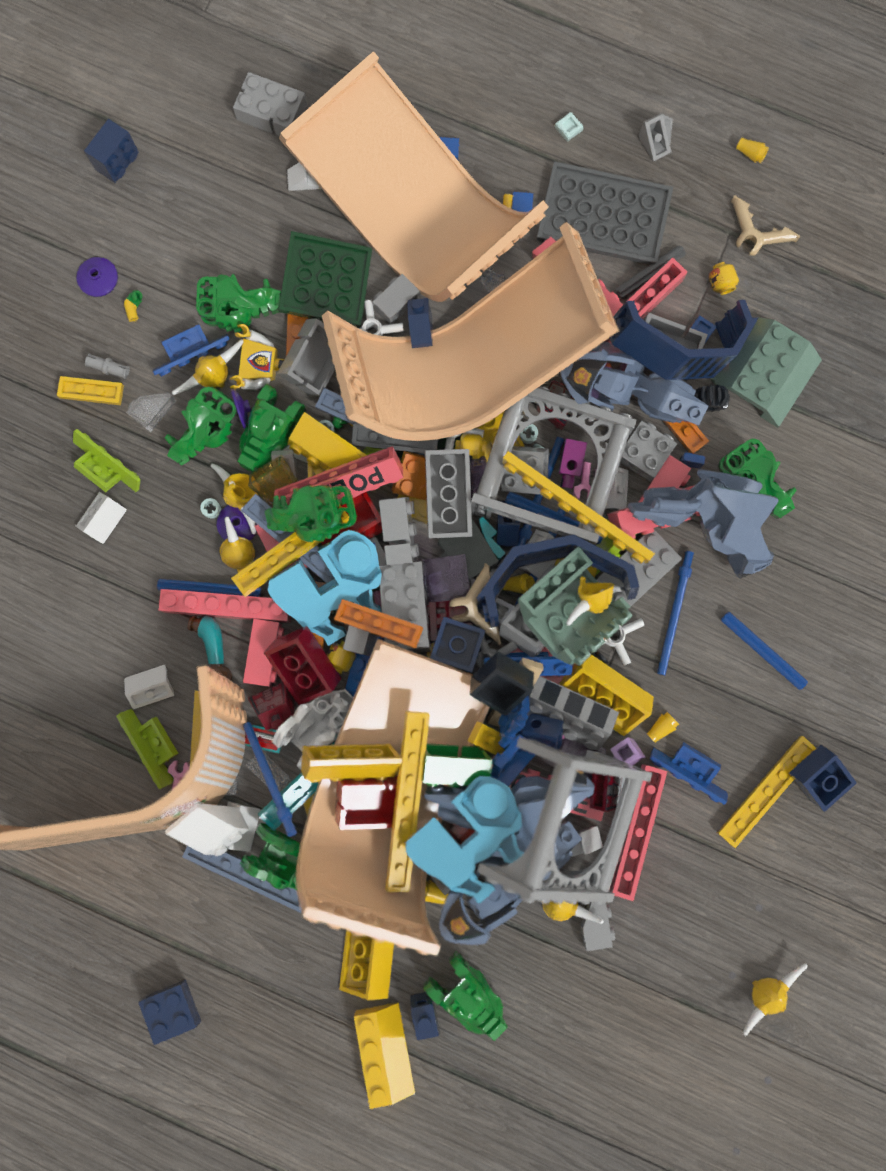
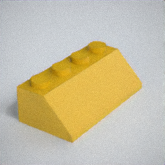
[288,412,367,471]
[559,654,654,736]
[301,744,402,782]
[339,929,394,1000]
[354,1002,415,1109]

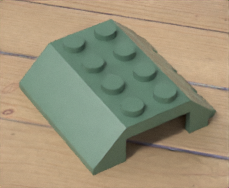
[711,317,822,428]
[518,547,632,666]

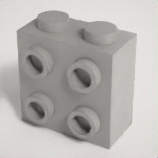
[620,421,677,482]
[500,446,549,495]

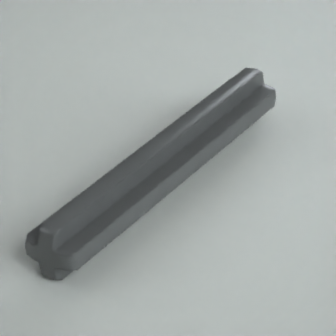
[615,246,686,299]

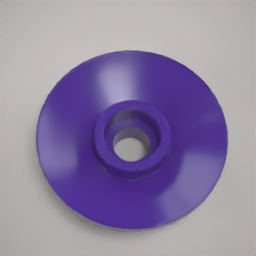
[77,257,118,297]
[231,388,252,429]
[217,505,257,541]

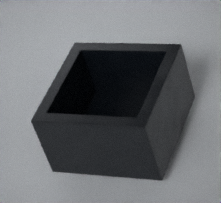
[469,651,534,716]

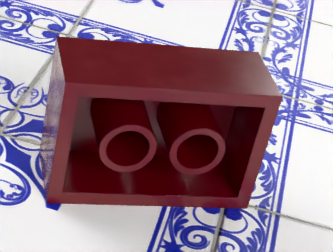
[264,626,342,705]

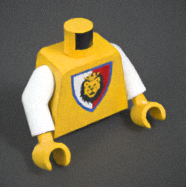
[230,324,285,390]

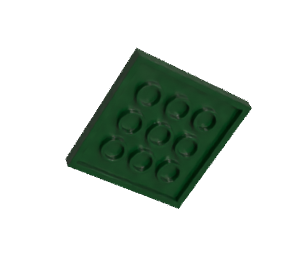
[278,231,372,328]

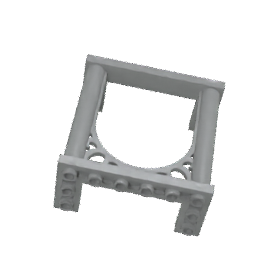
[471,386,637,545]
[478,737,652,905]

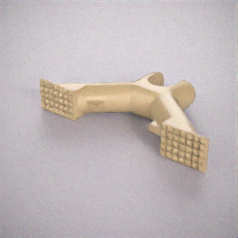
[731,195,800,256]
[450,563,501,645]

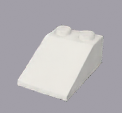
[165,803,249,856]

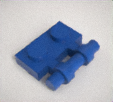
[498,695,530,748]

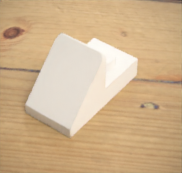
[287,163,322,191]
[570,826,603,857]

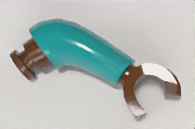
[187,616,232,681]

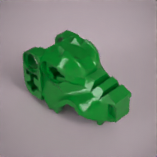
[196,274,281,333]
[237,384,307,473]
[165,387,237,465]
[718,439,797,519]
[264,485,356,542]
[240,822,301,891]
[423,951,508,1041]

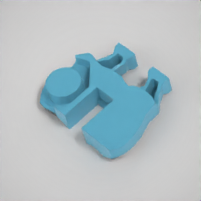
[268,530,382,646]
[406,776,524,904]

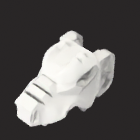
[272,689,354,770]

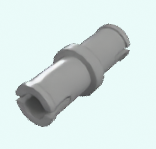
[85,353,130,379]

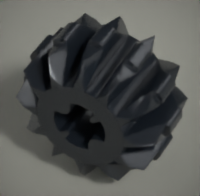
[694,385,730,412]

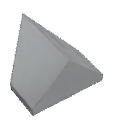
[638,113,673,161]

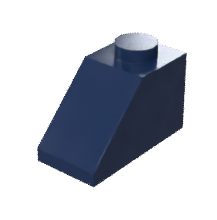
[408,298,433,348]
[497,501,520,547]

